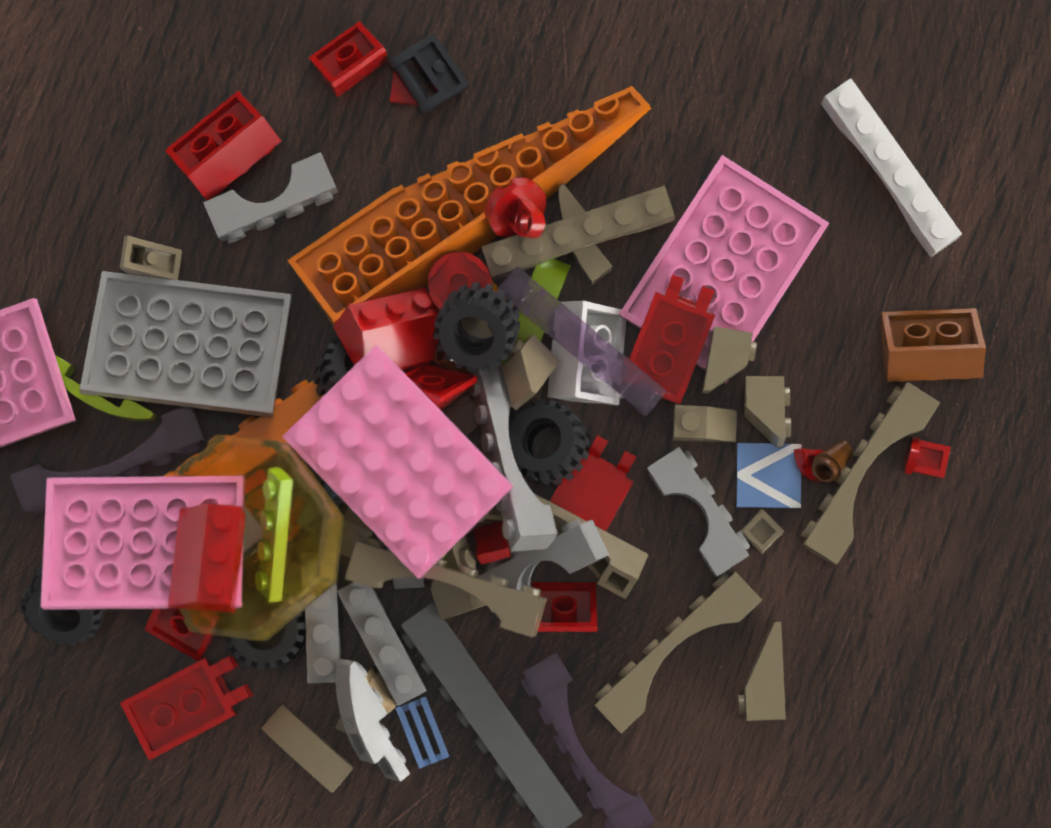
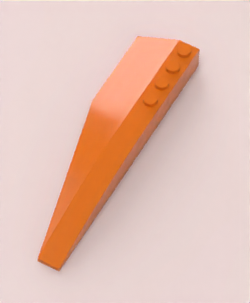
[287,86,651,326]

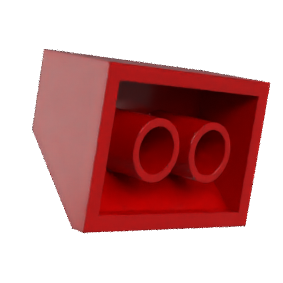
[165,91,282,200]
[333,288,439,370]
[168,504,246,613]

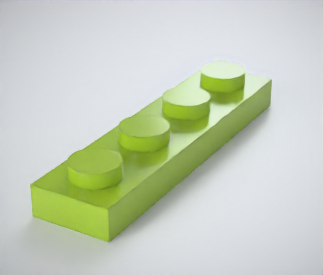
[255,467,293,602]

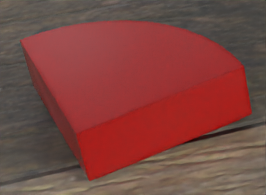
[390,72,418,106]
[794,449,825,483]

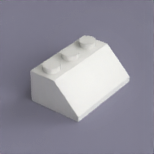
[547,301,626,405]

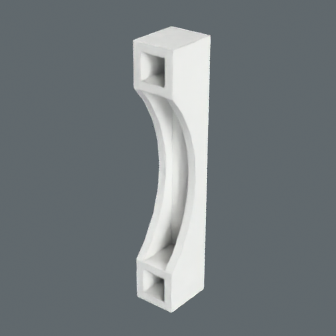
[821,78,962,258]

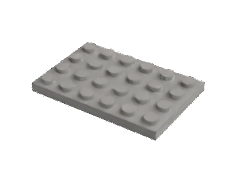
[80,271,292,418]

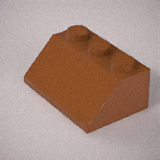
[881,308,986,382]

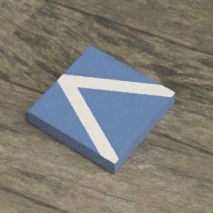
[736,443,802,509]

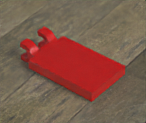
[621,274,716,405]
[549,435,636,531]
[120,655,253,760]

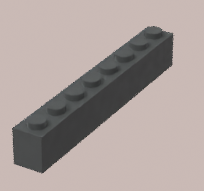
[400,602,583,828]

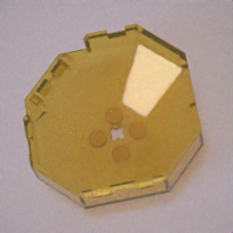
[175,435,345,641]

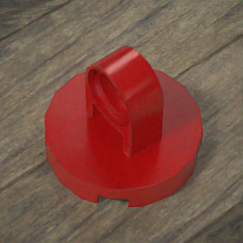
[484,177,547,239]
[428,252,492,309]

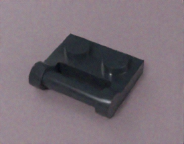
[386,33,469,116]

